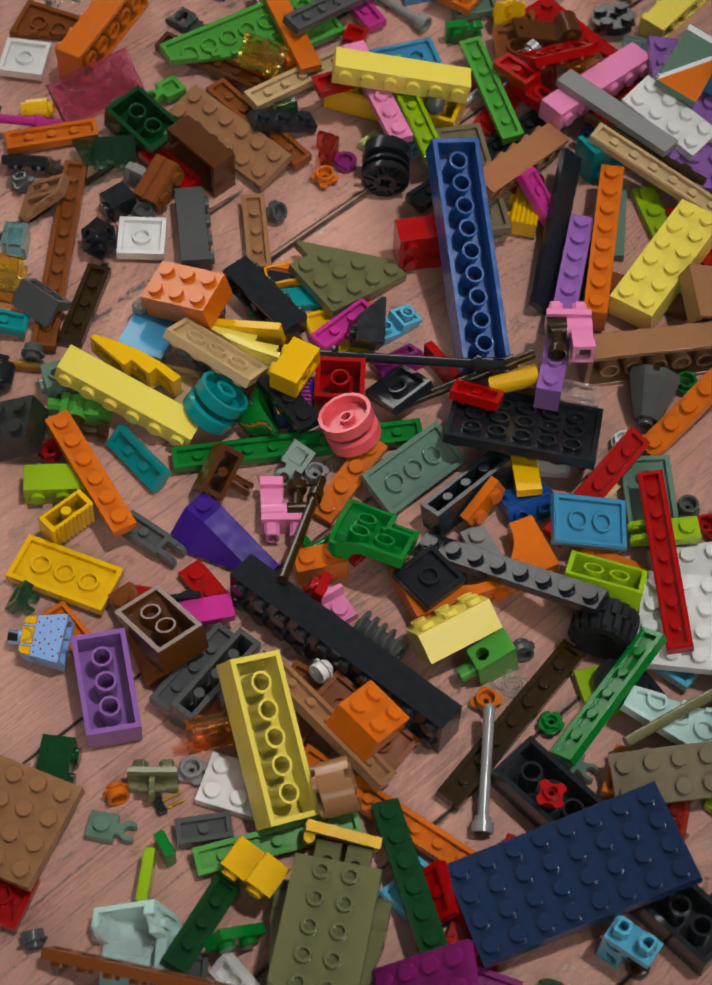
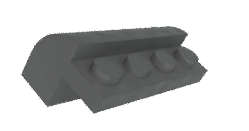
[149,622,261,730]

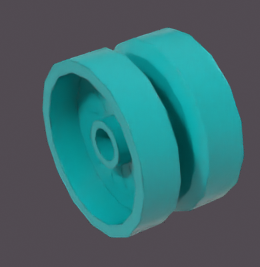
[183,371,248,435]

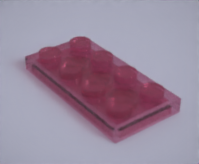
[45,47,145,122]

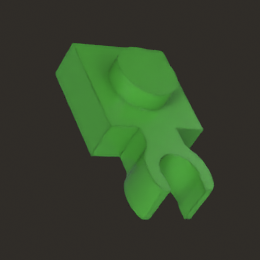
[147,75,187,104]

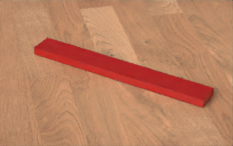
[637,469,694,655]

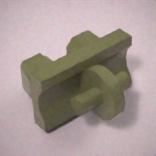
[127,759,179,801]

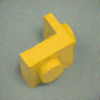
[492,0,525,26]

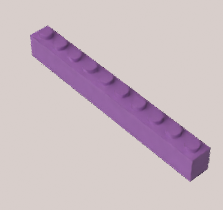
[533,214,594,412]

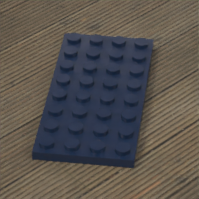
[447,781,702,969]

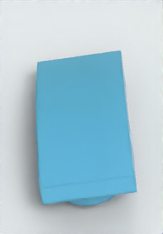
[382,304,423,346]

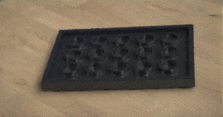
[443,392,603,470]

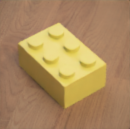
[405,592,503,664]

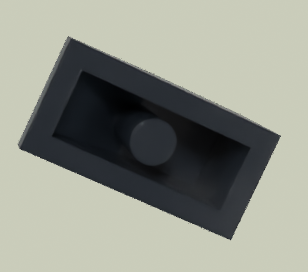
[347,296,386,351]

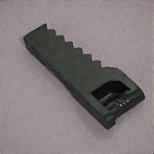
[165,7,207,34]

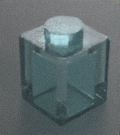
[0,221,31,260]

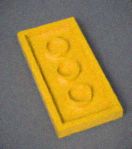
[5,534,124,616]

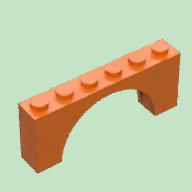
[390,515,560,622]

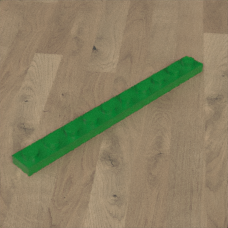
[171,418,422,474]

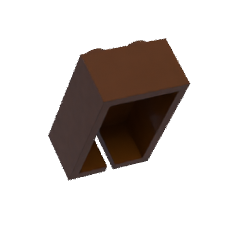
[167,115,235,199]

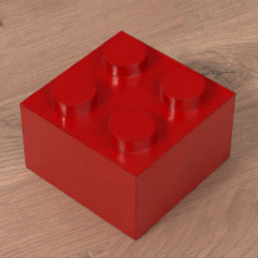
[393,214,442,271]
[314,356,366,414]

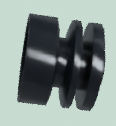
[361,134,410,197]

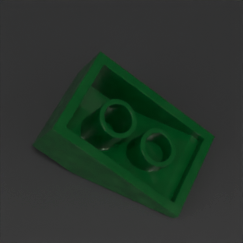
[104,85,178,154]

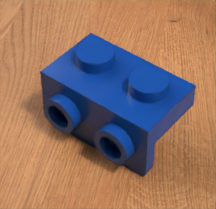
[496,481,553,524]

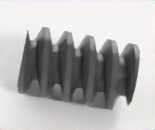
[354,610,410,661]

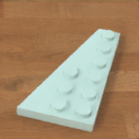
[619,685,712,745]

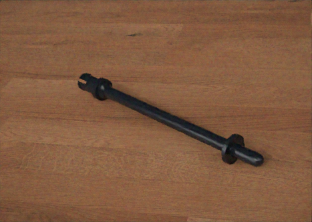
[320,345,505,374]

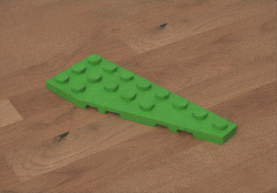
[159,0,345,66]

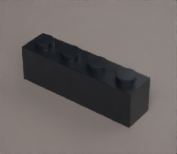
[223,255,307,337]
[420,451,513,536]

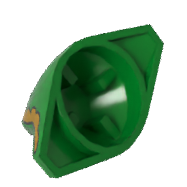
[237,385,279,437]

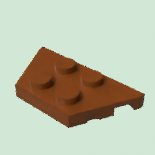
[492,10,542,82]

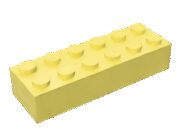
[608,199,712,329]
[216,649,320,831]

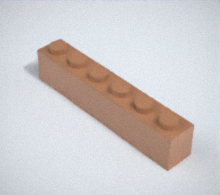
[483,122,570,205]

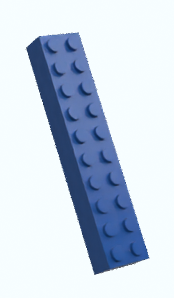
[426,137,510,377]

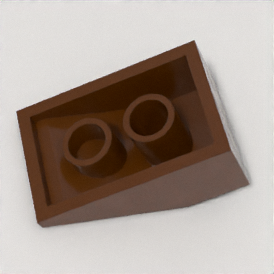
[114,584,209,675]

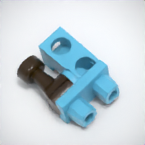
[595,915,664,980]

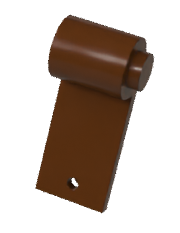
[511,10,582,44]

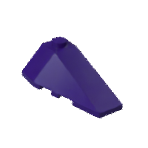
[170,491,279,571]

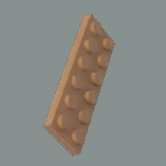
[168,85,293,191]

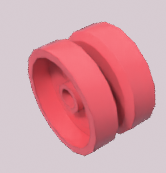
[318,392,382,458]

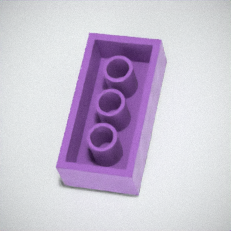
[71,628,143,749]

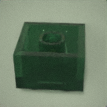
[72,135,137,170]

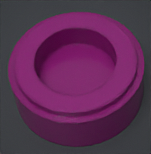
[334,151,357,174]

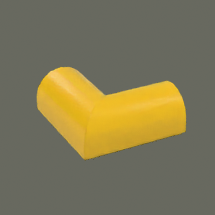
[488,363,539,393]

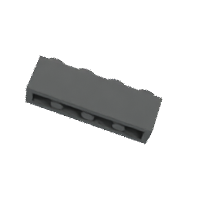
[175,186,215,271]

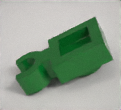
[444,19,483,43]

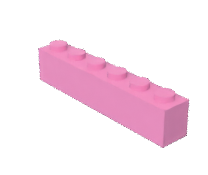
[538,42,649,130]

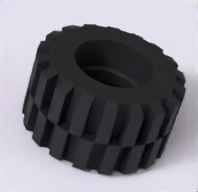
[568,597,640,659]

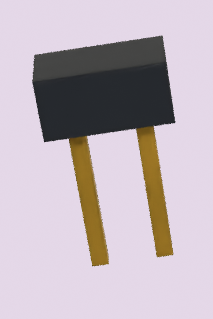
[152,791,185,817]

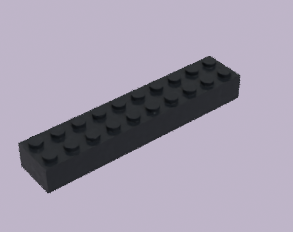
[230,554,462,753]
[491,736,712,977]

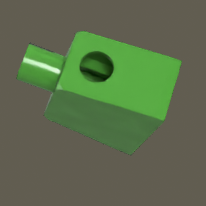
[455,628,519,685]

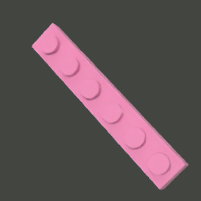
[342,40,413,143]

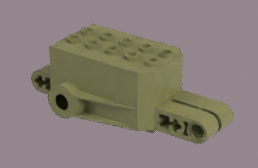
[267,838,393,985]

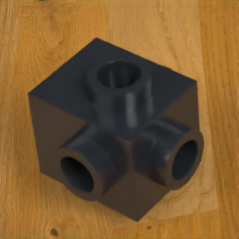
[81,217,117,260]

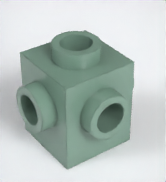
[38,360,73,398]

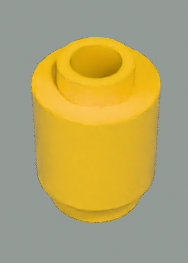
[20,97,55,119]

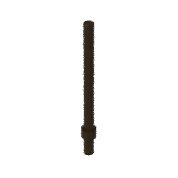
[584,112,708,186]
[406,349,536,409]
[277,475,326,584]

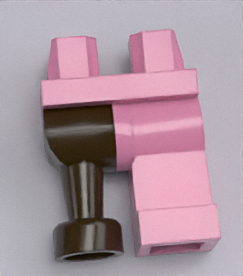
[544,301,596,362]
[260,476,308,543]

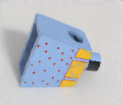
[7,614,75,671]

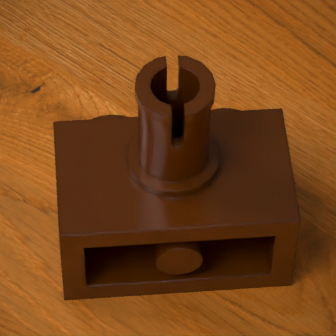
[191,443,254,501]

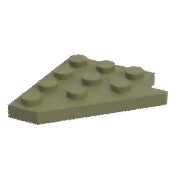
[288,241,407,318]

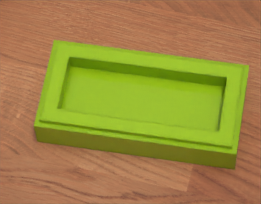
[135,847,157,902]

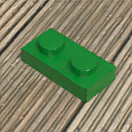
[203,922,267,954]

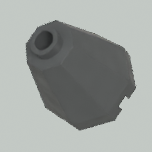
[629,364,681,428]

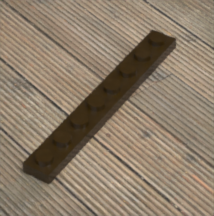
[436,639,586,811]

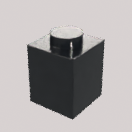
[99,181,137,223]

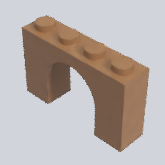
[678,263,712,323]

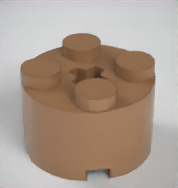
[310,755,362,819]

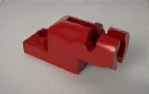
[493,52,552,113]

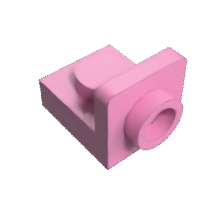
[319,583,358,624]

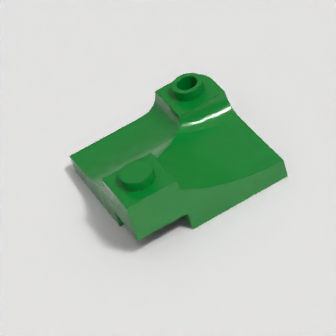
[327,498,420,569]

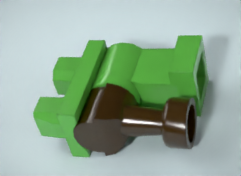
[45,391,113,442]

